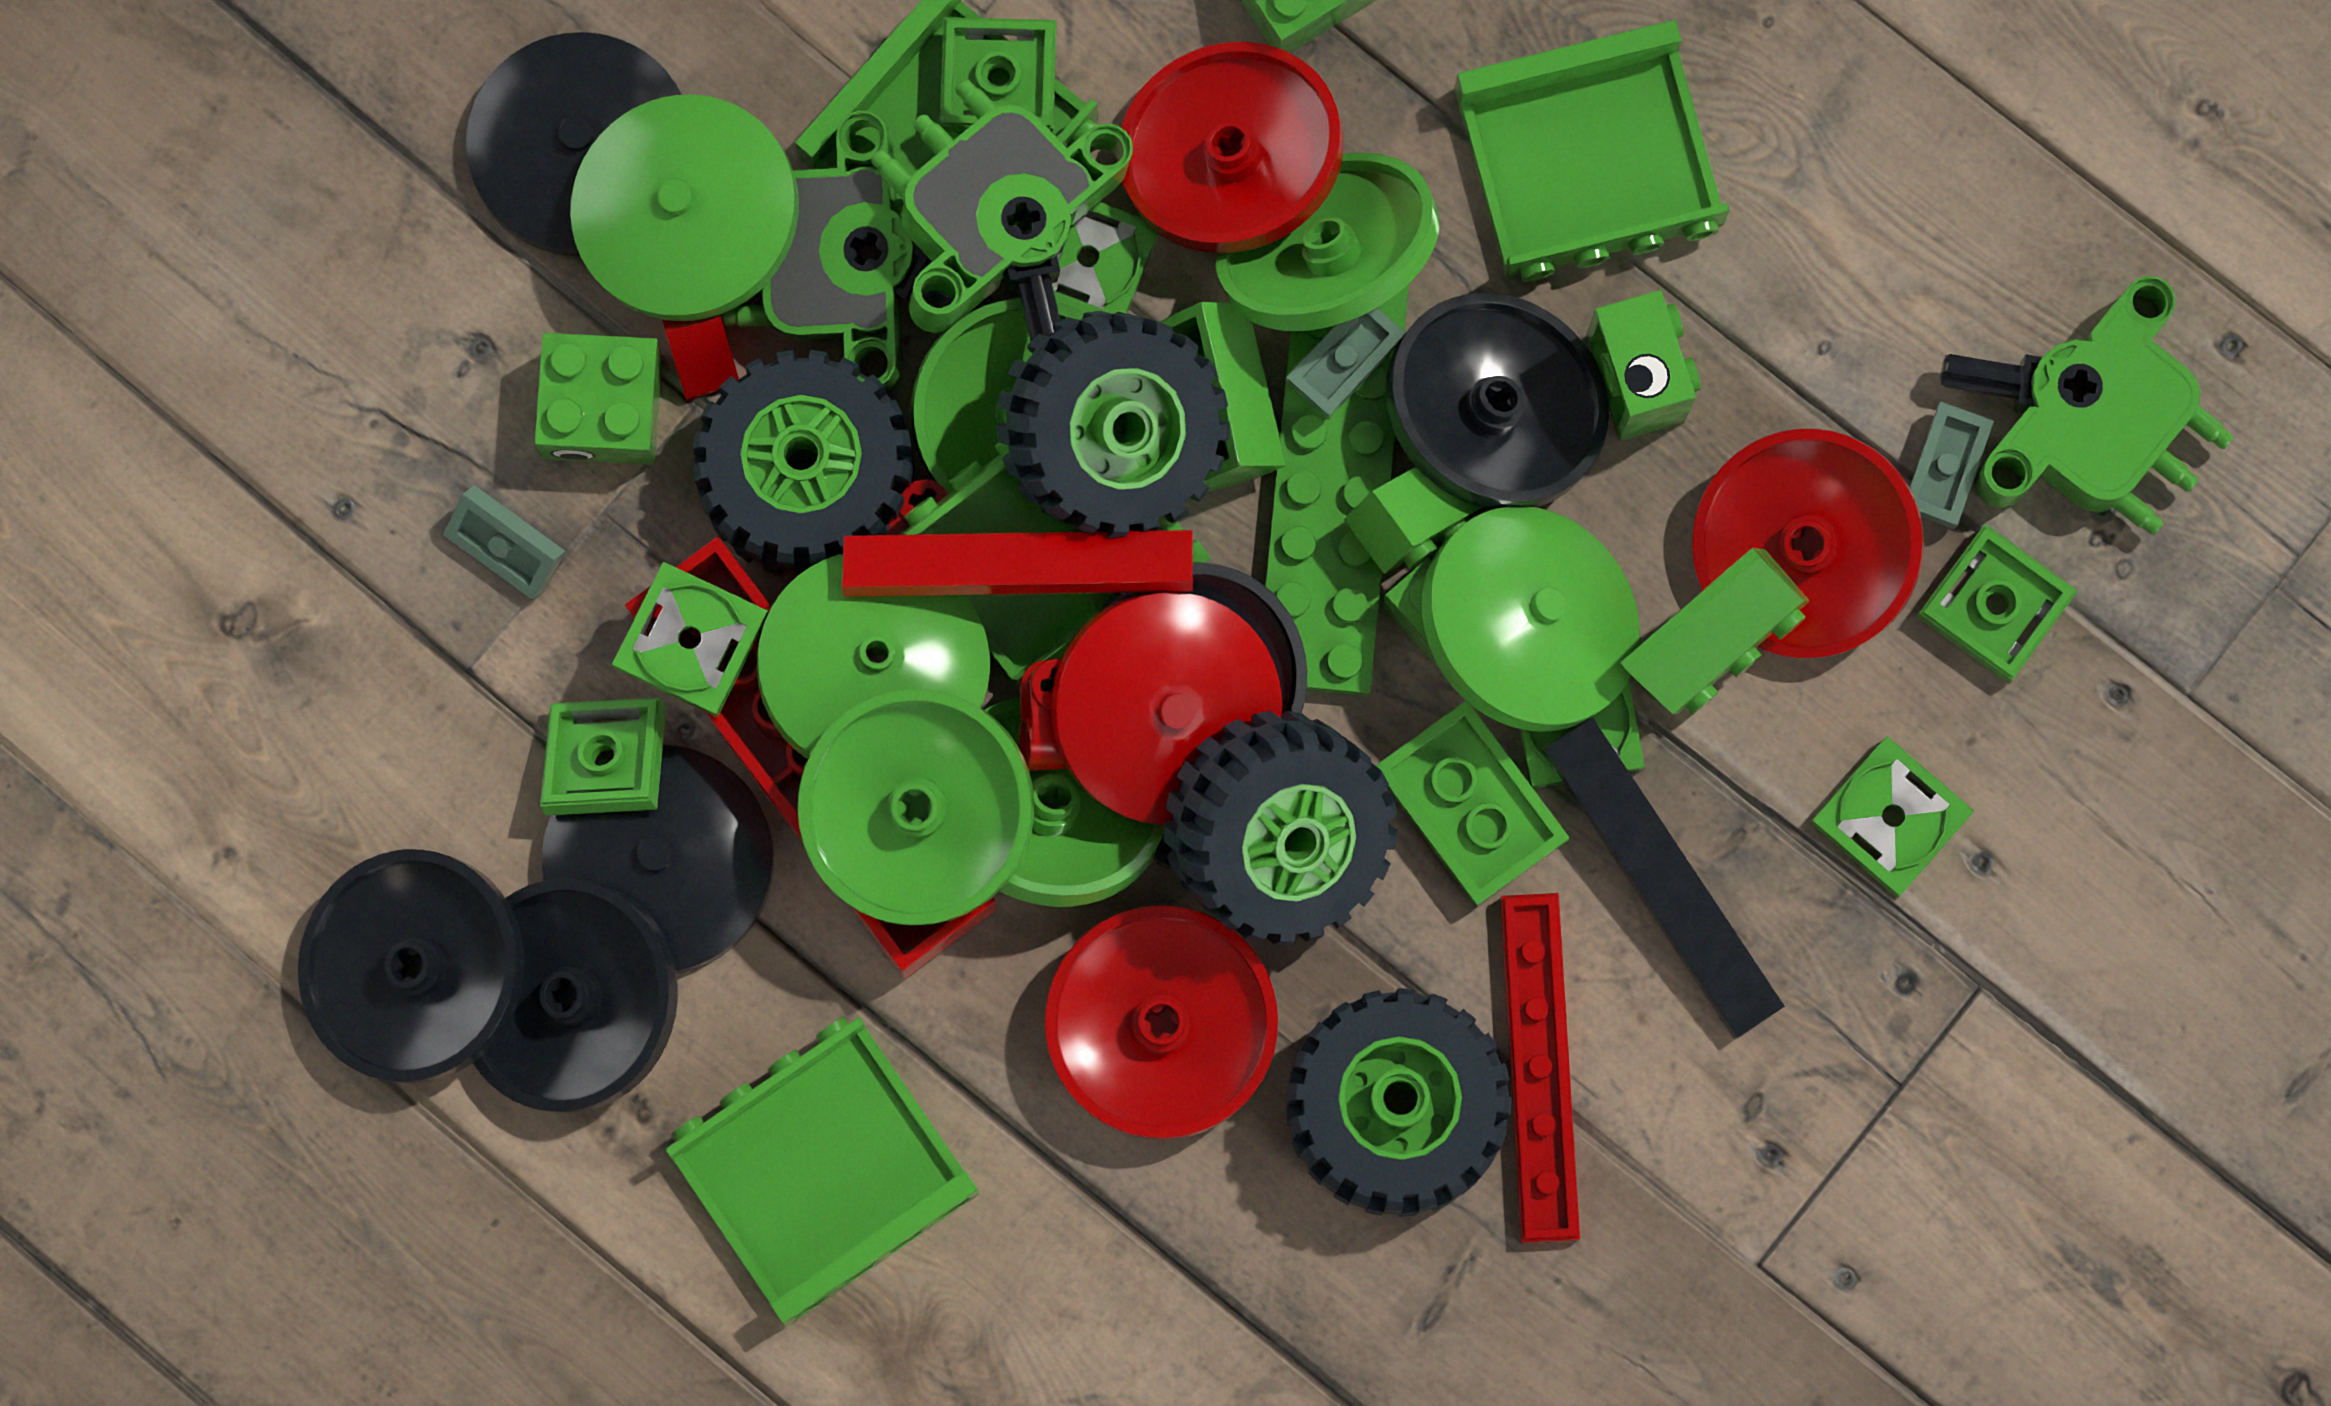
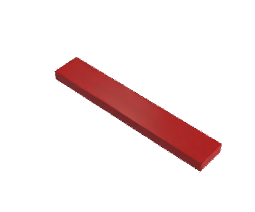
[842,530,1193,597]
[1500,893,1580,1244]

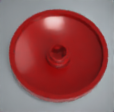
[1121,42,1344,253]
[1692,429,1924,658]
[1051,592,1282,824]
[1045,905,1278,1140]

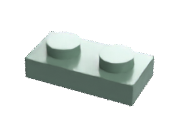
[1286,308,1406,420]
[1909,401,1994,530]
[443,485,566,601]

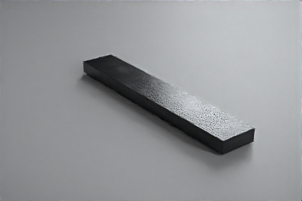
[1542,717,1785,1039]

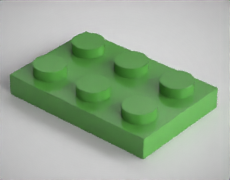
[1376,701,1570,908]

